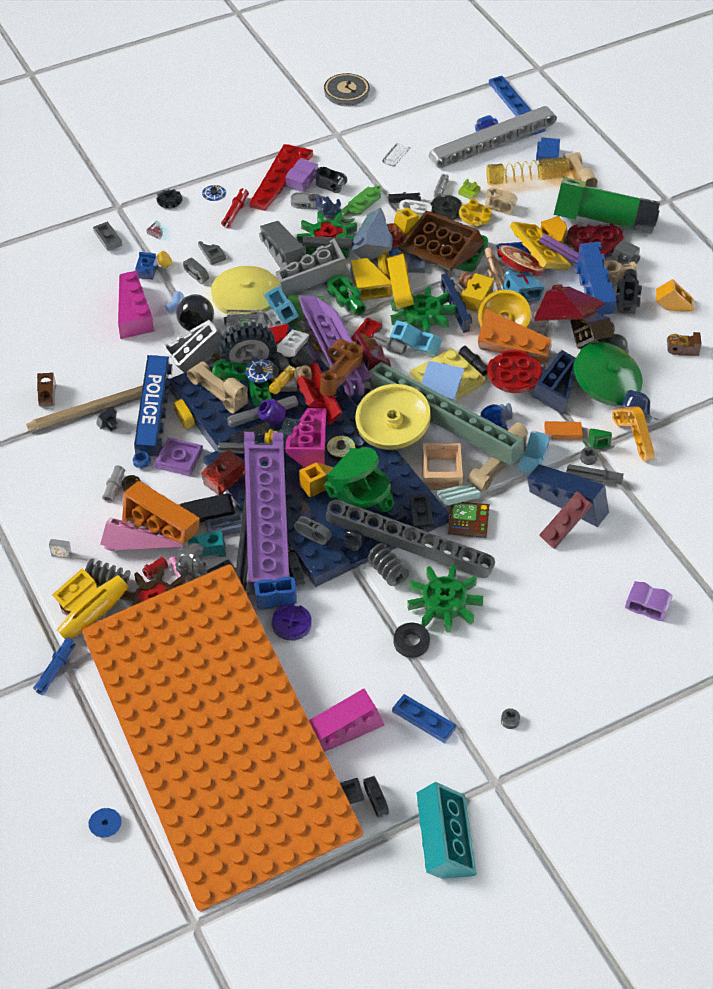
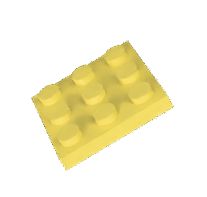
[410,348,486,400]

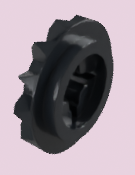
[156,188,183,208]

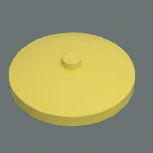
[211,266,280,316]
[355,384,431,450]

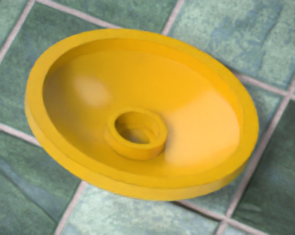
[478,290,531,328]

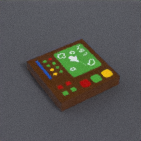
[448,502,490,538]

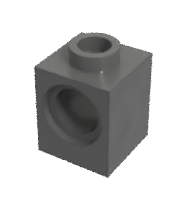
[612,240,641,265]

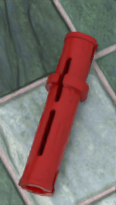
[221,188,249,228]

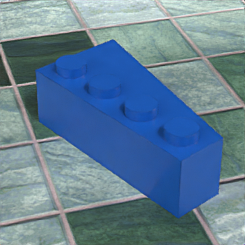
[575,242,616,315]

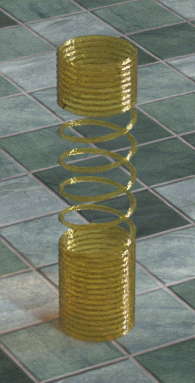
[486,157,569,185]

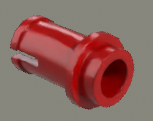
[142,557,168,579]

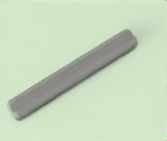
[228,396,298,427]

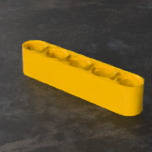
[387,253,414,309]

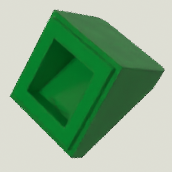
[588,428,612,449]

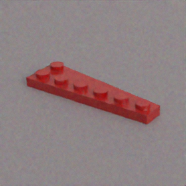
[250,144,313,211]

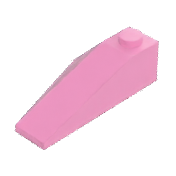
[100,517,183,552]

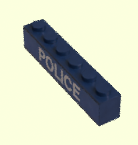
[134,355,173,456]

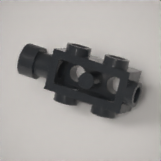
[616,269,642,314]

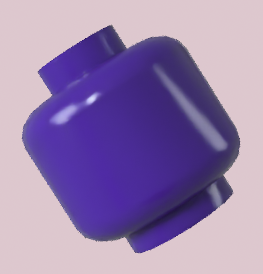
[258,399,286,427]

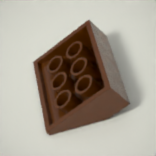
[398,210,484,271]

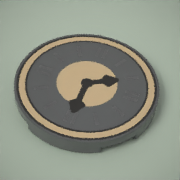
[324,73,370,105]

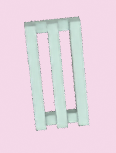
[437,483,480,506]

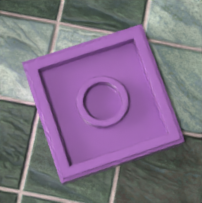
[154,437,203,476]

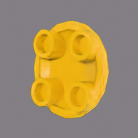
[459,199,492,226]

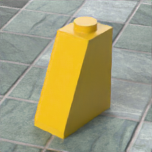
[351,258,392,300]

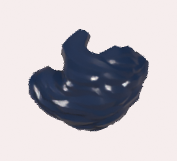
[316,195,341,218]

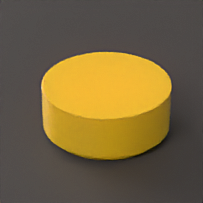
[157,250,172,268]

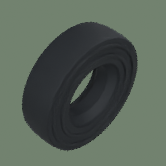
[393,622,430,658]

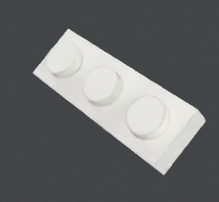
[277,329,309,357]

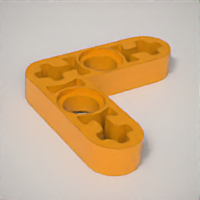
[612,407,655,461]

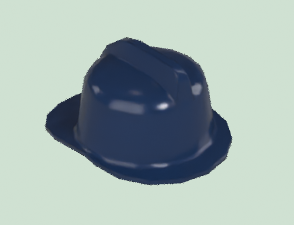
[617,390,659,420]

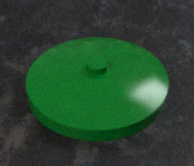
[574,342,643,406]

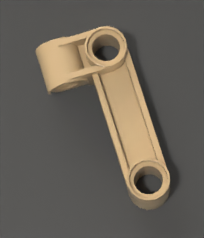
[563,152,598,188]
[187,361,248,413]
[467,422,528,492]

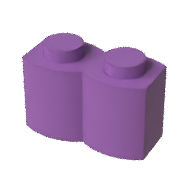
[286,158,319,192]
[625,581,673,621]

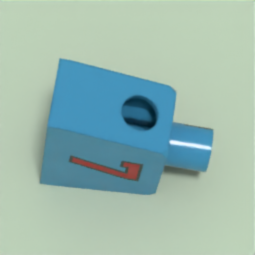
[503,269,545,302]

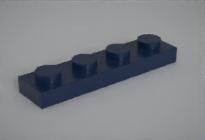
[440,273,472,333]

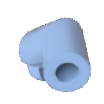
[165,291,184,313]

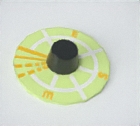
[327,436,355,458]

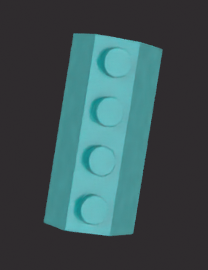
[416,781,477,879]

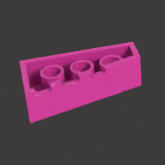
[118,271,154,339]
[309,688,385,752]

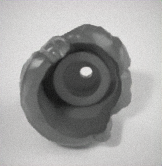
[175,543,208,579]

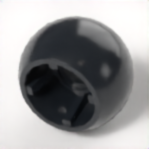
[176,294,214,332]

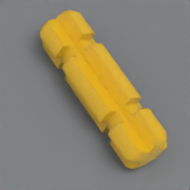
[269,365,295,394]

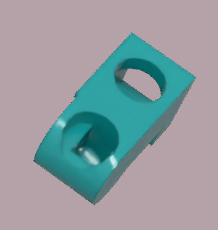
[188,531,226,558]

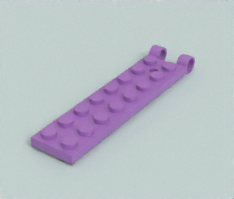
[244,432,289,586]

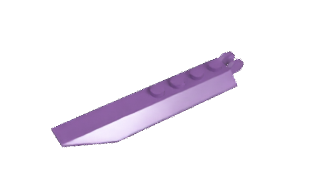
[299,296,371,396]

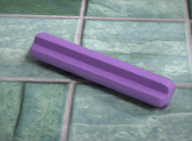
[540,234,579,264]

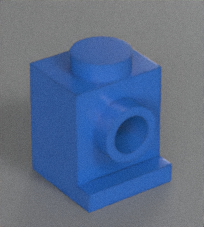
[135,252,158,280]

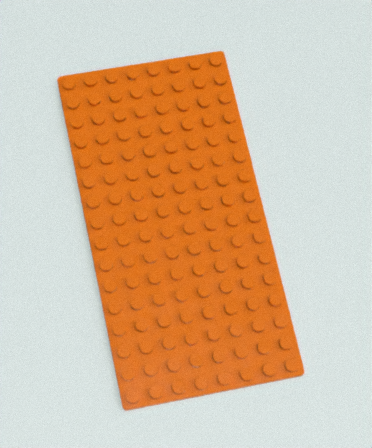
[82,565,363,912]

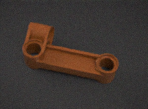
[320,339,363,396]

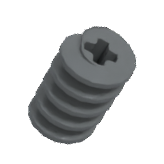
[368,543,410,586]
[85,558,131,586]

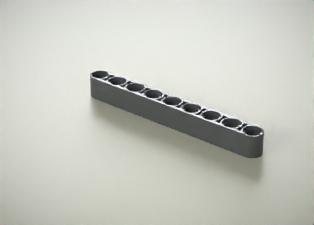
[326,500,496,578]

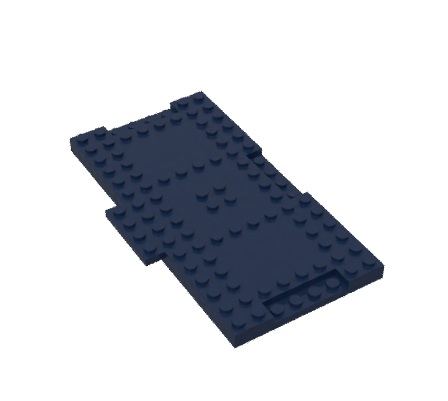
[169,326,449,587]

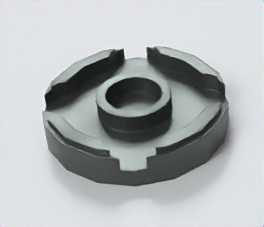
[430,195,462,220]

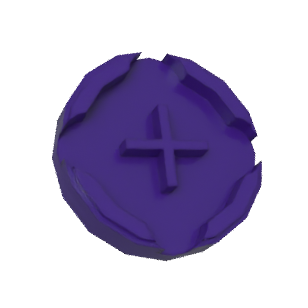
[271,604,312,641]

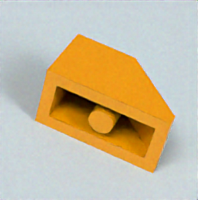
[540,216,567,244]
[656,279,695,311]

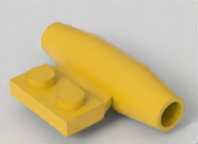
[52,568,129,639]

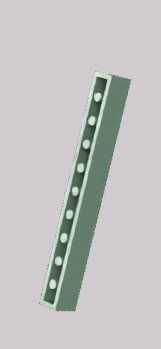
[369,362,524,466]

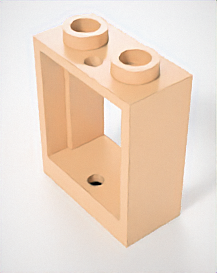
[422,443,463,490]

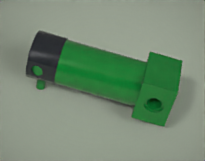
[553,177,660,234]

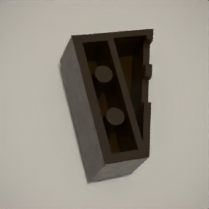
[570,312,615,348]

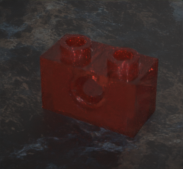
[201,450,245,495]

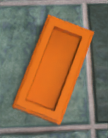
[544,421,583,440]

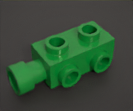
[327,274,366,316]

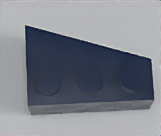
[532,350,576,414]

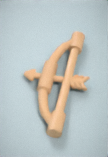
[485,248,506,290]

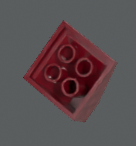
[534,284,604,321]

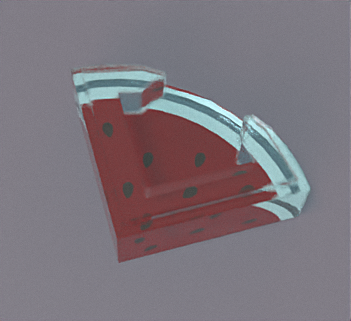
[146,220,163,240]

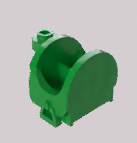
[324,447,394,512]

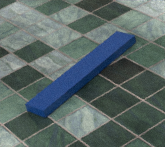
[488,75,546,135]

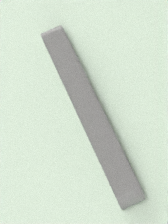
[428,106,557,168]

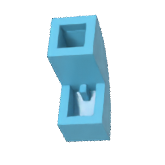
[263,286,299,324]
[390,321,442,356]
[518,430,552,473]

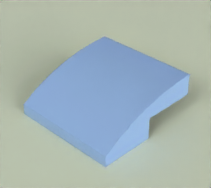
[421,361,464,401]

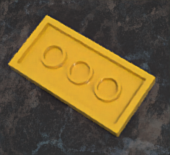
[509,221,571,270]

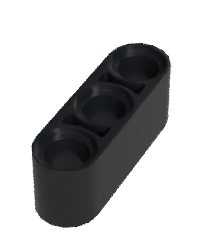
[179,493,235,523]

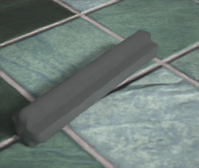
[303,236,353,248]

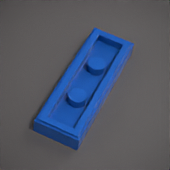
[392,694,457,744]

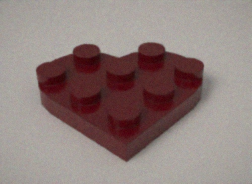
[566,224,624,258]

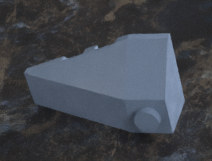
[352,208,393,260]

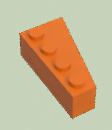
[478,308,552,363]
[122,481,200,544]

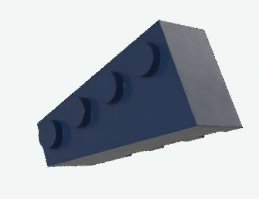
[527,464,609,528]

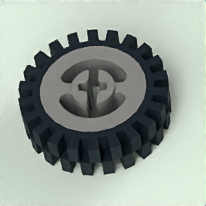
[218,322,277,373]

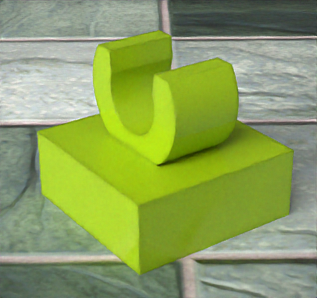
[458,178,481,200]

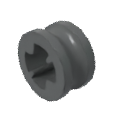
[580,447,598,465]
[501,708,520,729]

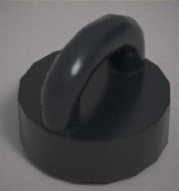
[344,531,363,551]

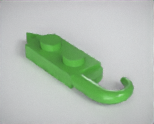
[341,185,381,223]

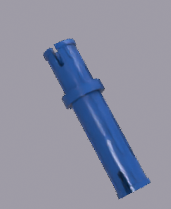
[33,638,76,695]

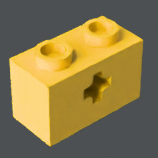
[461,273,494,312]

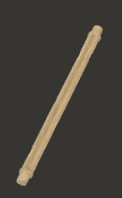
[26,385,143,431]

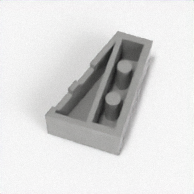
[162,320,224,372]

